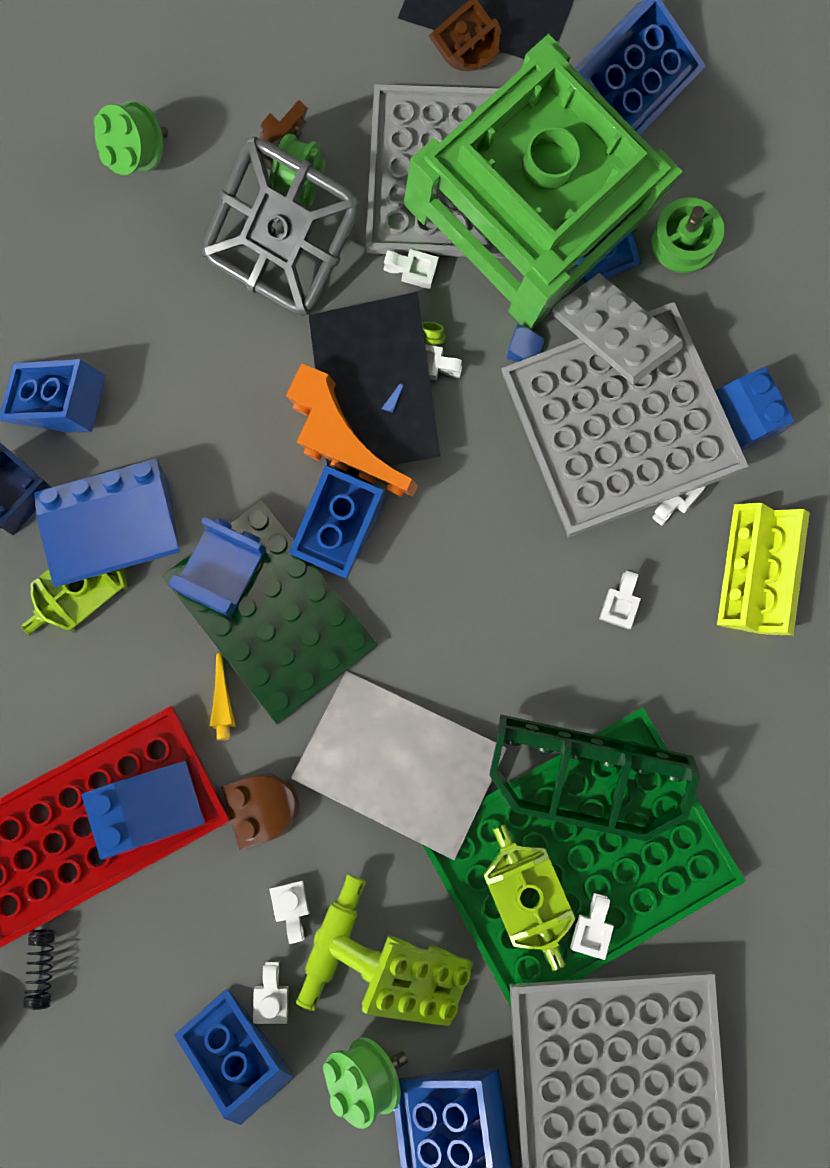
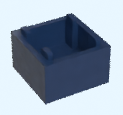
[0,443,52,535]

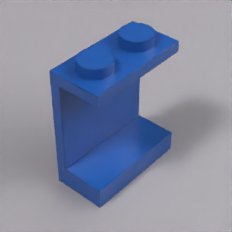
[168,517,266,618]

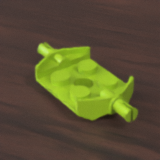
[20,568,128,636]
[483,824,575,971]

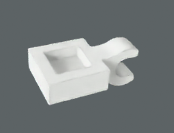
[384,249,439,289]
[425,344,462,380]
[652,486,705,526]
[599,570,641,629]
[269,881,310,944]
[570,893,614,960]
[253,962,289,1024]

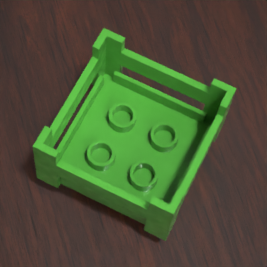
[403,34,683,330]

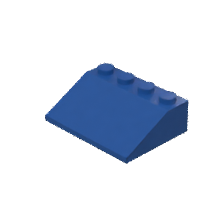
[575,0,706,135]
[34,458,180,587]
[394,1069,512,1168]

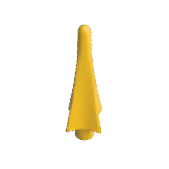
[210,652,236,740]

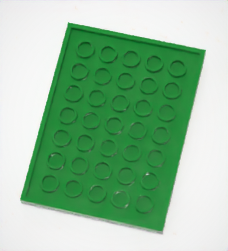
[422,707,746,1008]

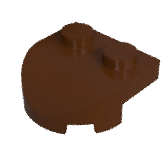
[428,0,501,71]
[252,100,308,155]
[221,773,299,850]

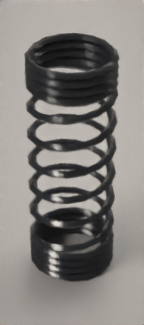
[23,930,56,1010]

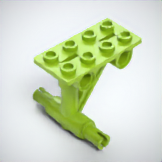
[296,874,473,1026]

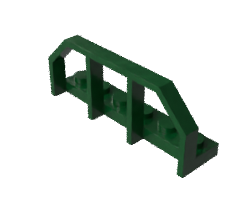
[489,714,700,841]

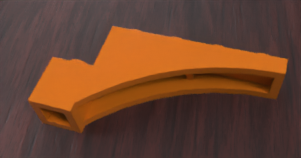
[286,363,418,498]

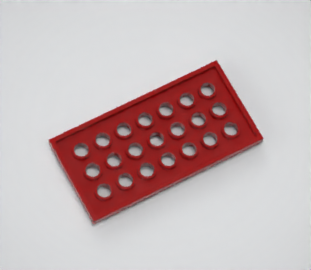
[0,706,231,948]

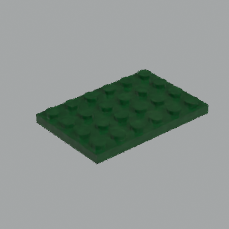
[162,500,378,725]

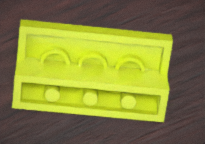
[717,503,810,636]

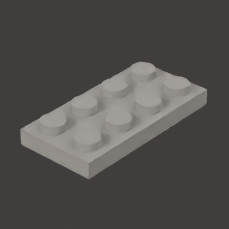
[552,273,682,385]

